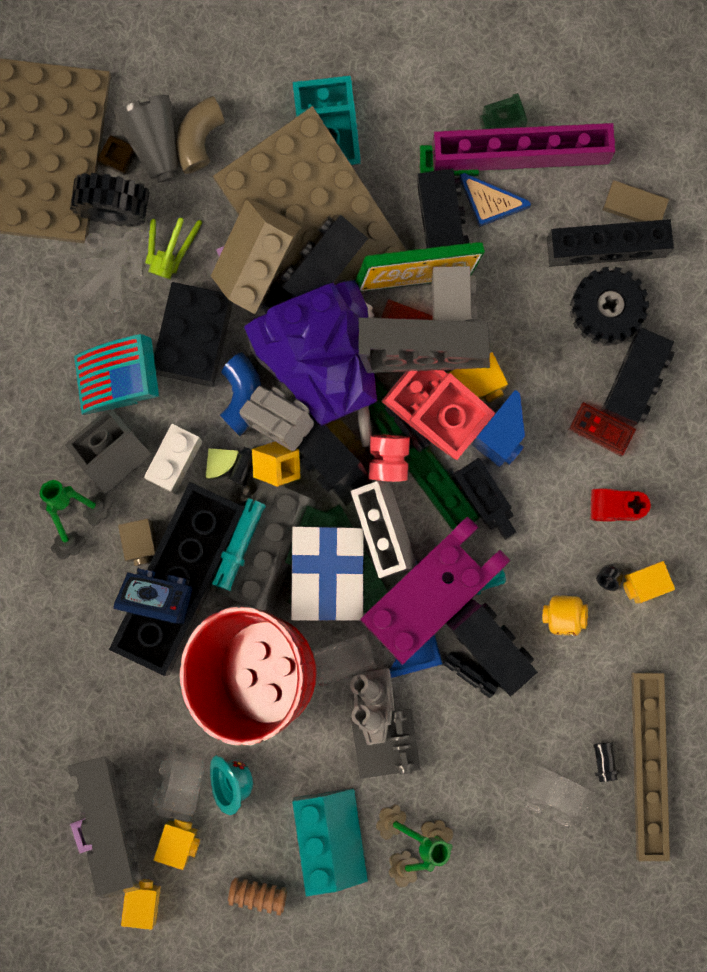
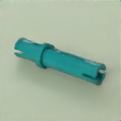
[212,498,266,591]

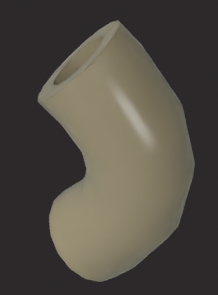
[176,96,225,174]

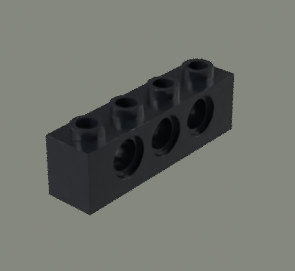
[547,219,674,267]

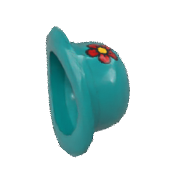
[210,755,253,815]

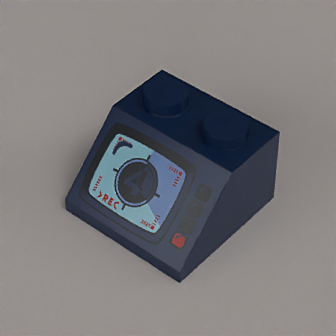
[113,568,193,624]

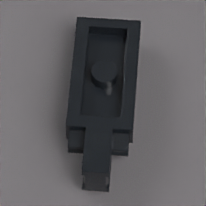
[453,458,517,540]

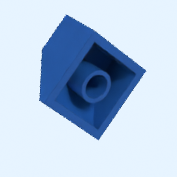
[472,390,525,467]

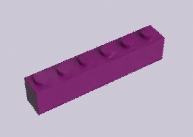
[432,123,616,171]

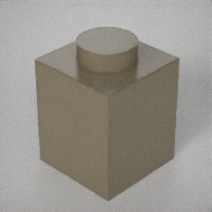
[118,519,157,566]

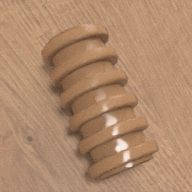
[228,877,287,916]

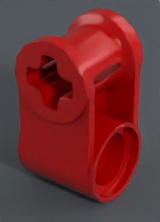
[590,489,651,522]

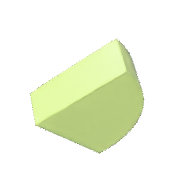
[206,448,239,479]

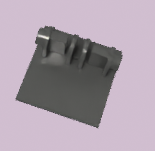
[351,709,421,779]

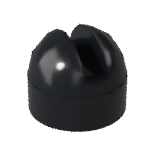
[596,564,623,591]

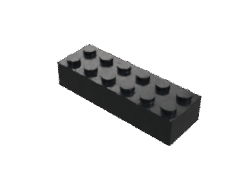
[109,482,245,676]

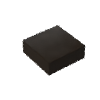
[97,135,135,175]

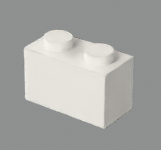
[144,424,203,494]

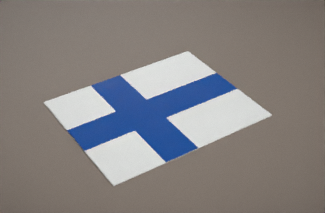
[291,527,363,620]

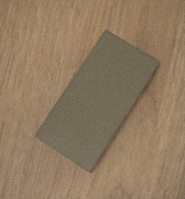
[602,180,669,222]

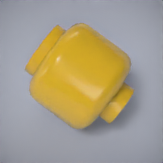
[542,595,588,636]

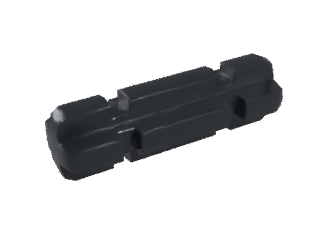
[385,405,431,452]
[443,652,499,698]

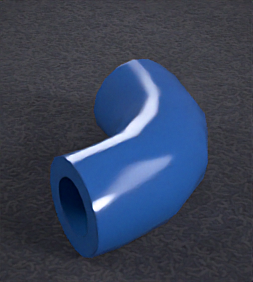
[220,352,261,436]

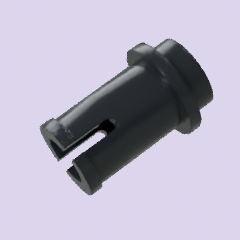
[228,446,253,487]
[593,742,620,782]

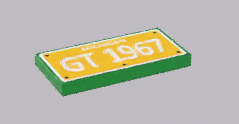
[355,242,485,292]

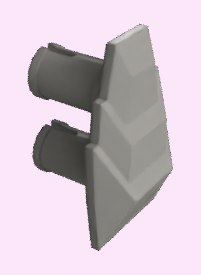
[350,668,395,745]

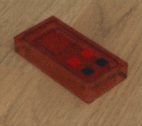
[568,402,636,457]

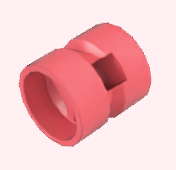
[368,435,410,482]

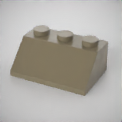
[211,197,302,314]

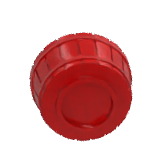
[180,607,316,746]

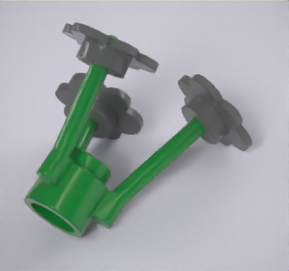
[39,480,113,560]

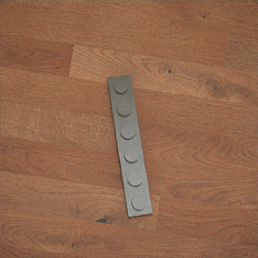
[631,673,670,861]

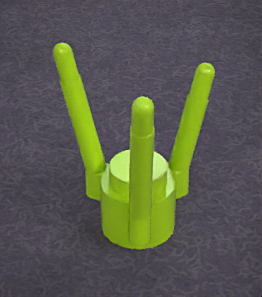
[145,217,202,279]

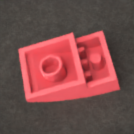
[381,370,496,460]

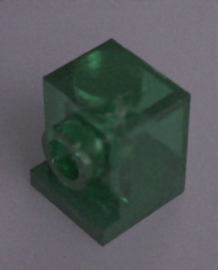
[480,93,528,129]

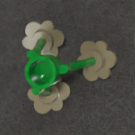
[376,804,453,887]

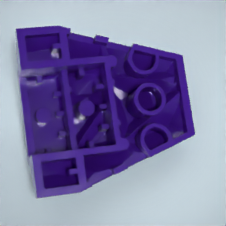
[244,280,377,426]

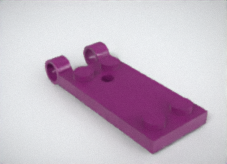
[360,517,511,665]

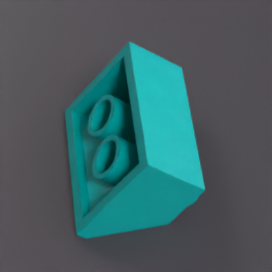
[292,788,368,897]

